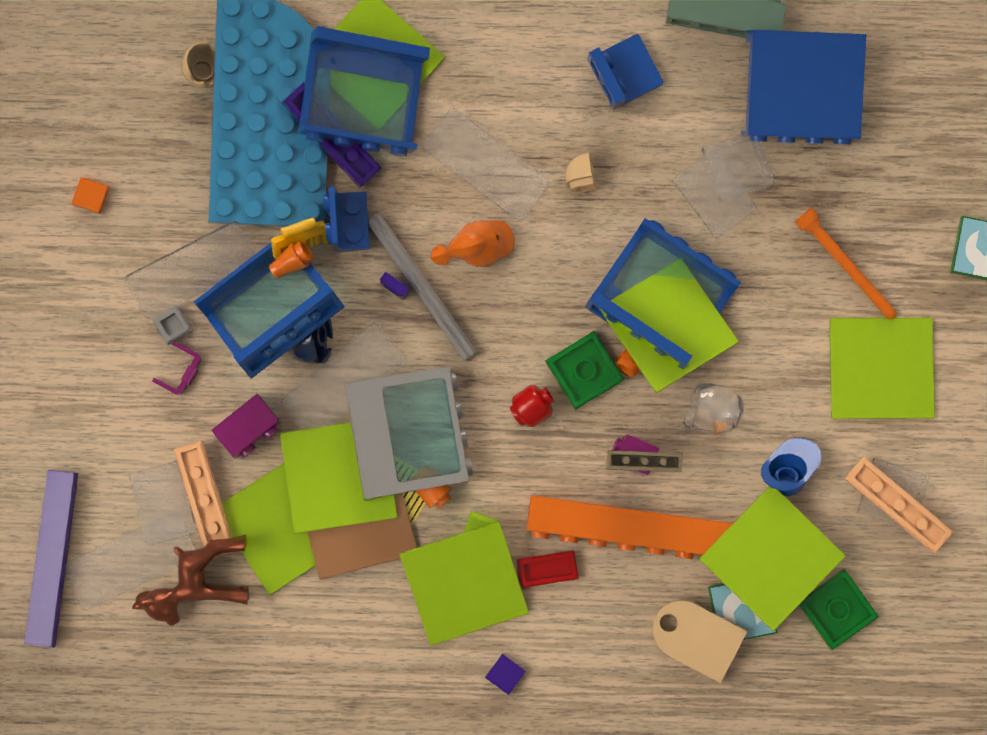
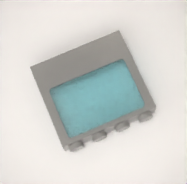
[345,366,473,500]

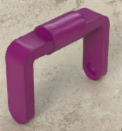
[152,341,201,395]

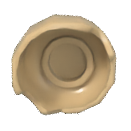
[181,41,215,88]

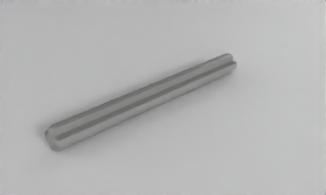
[368,214,476,360]

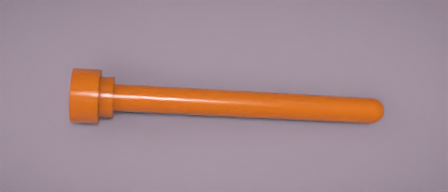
[794,207,896,319]

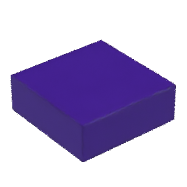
[380,271,410,299]
[485,654,526,695]

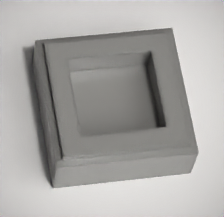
[152,305,193,345]

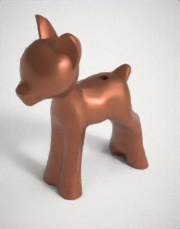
[132,534,249,626]

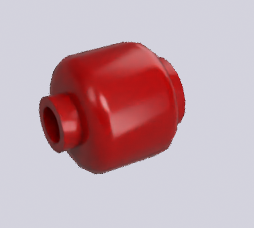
[510,384,555,427]

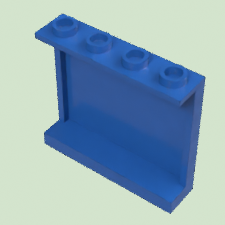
[741,30,867,145]

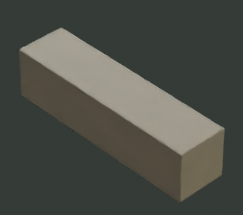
[606,450,683,473]

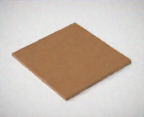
[308,462,417,580]

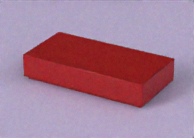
[517,550,579,588]

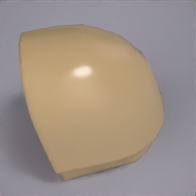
[565,152,597,193]

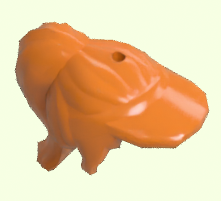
[430,220,515,267]

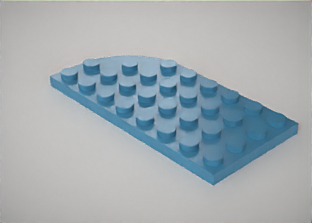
[208,0,330,227]

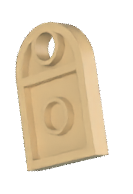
[653,600,748,684]

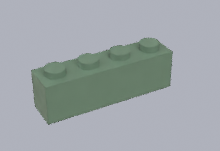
[665,0,787,38]

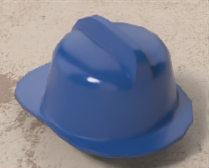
[761,438,821,496]

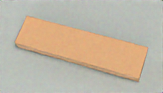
[174,440,233,559]
[844,456,954,554]

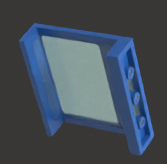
[298,26,430,157]
[585,218,741,370]
[193,243,345,379]

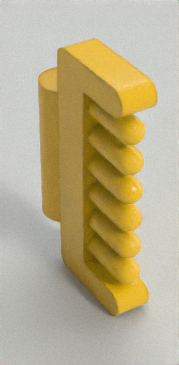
[271,217,328,259]

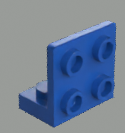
[587,34,663,110]
[324,186,370,252]

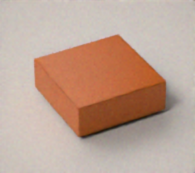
[71,177,110,214]

